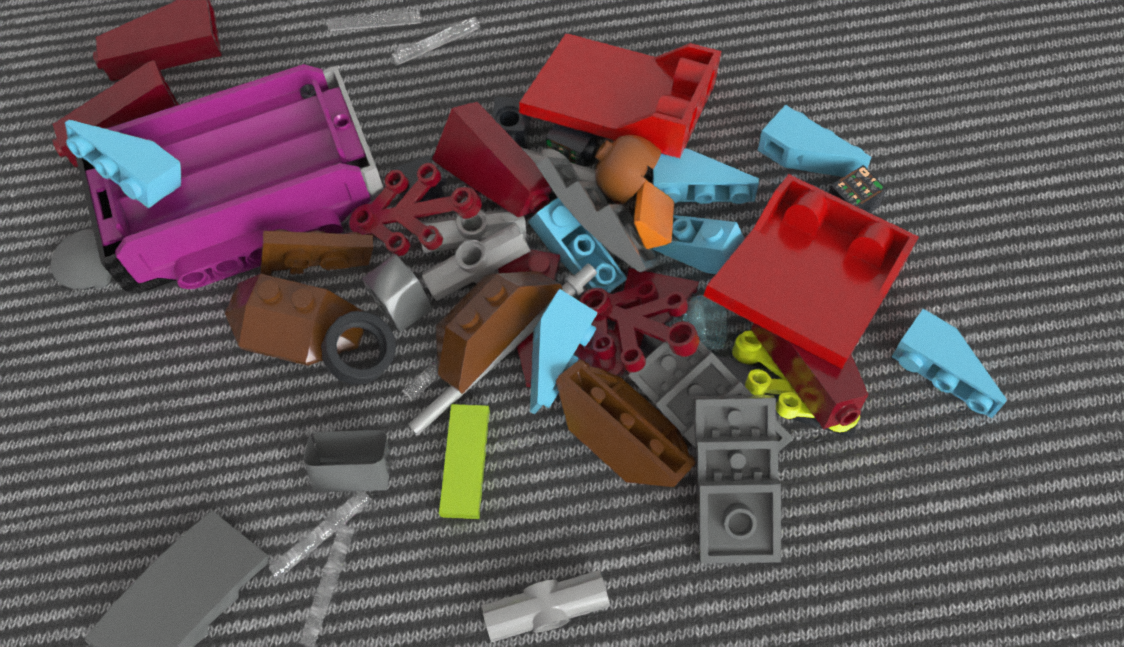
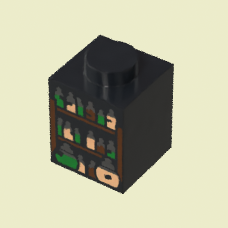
[545,123,600,167]
[828,165,887,213]

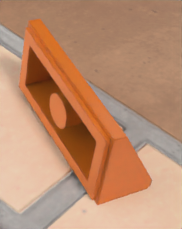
[634,180,674,249]

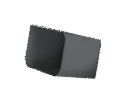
[362,254,433,332]
[304,430,391,493]

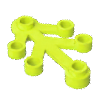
[732,331,860,432]

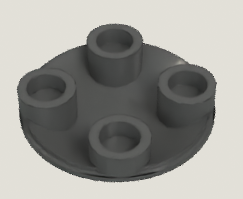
[51,229,120,289]

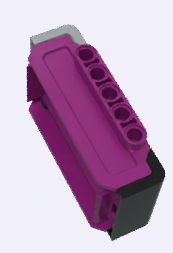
[76,64,384,293]

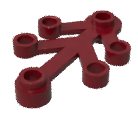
[349,163,482,256]
[580,281,700,373]

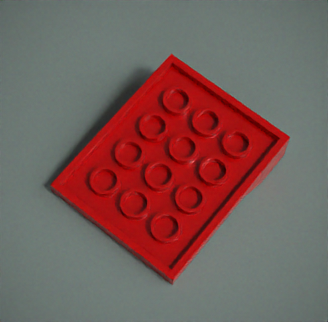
[519,33,722,159]
[703,174,919,369]

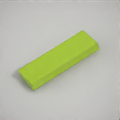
[439,404,490,519]

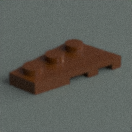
[260,229,373,277]

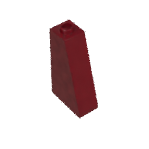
[93,0,222,81]
[52,60,179,167]
[432,102,552,218]
[751,323,869,429]

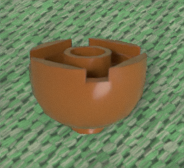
[594,134,661,204]

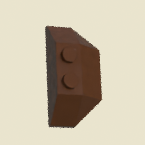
[436,271,563,394]
[225,274,365,366]
[556,360,696,487]

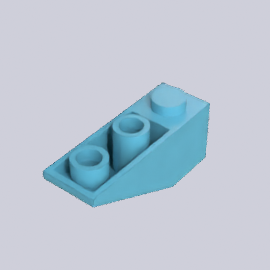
[758,105,872,177]
[65,120,181,208]
[652,148,759,204]
[528,198,627,293]
[652,215,745,274]
[530,289,597,414]
[892,309,1007,418]

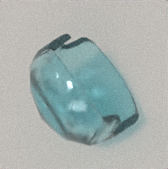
[681,295,727,350]

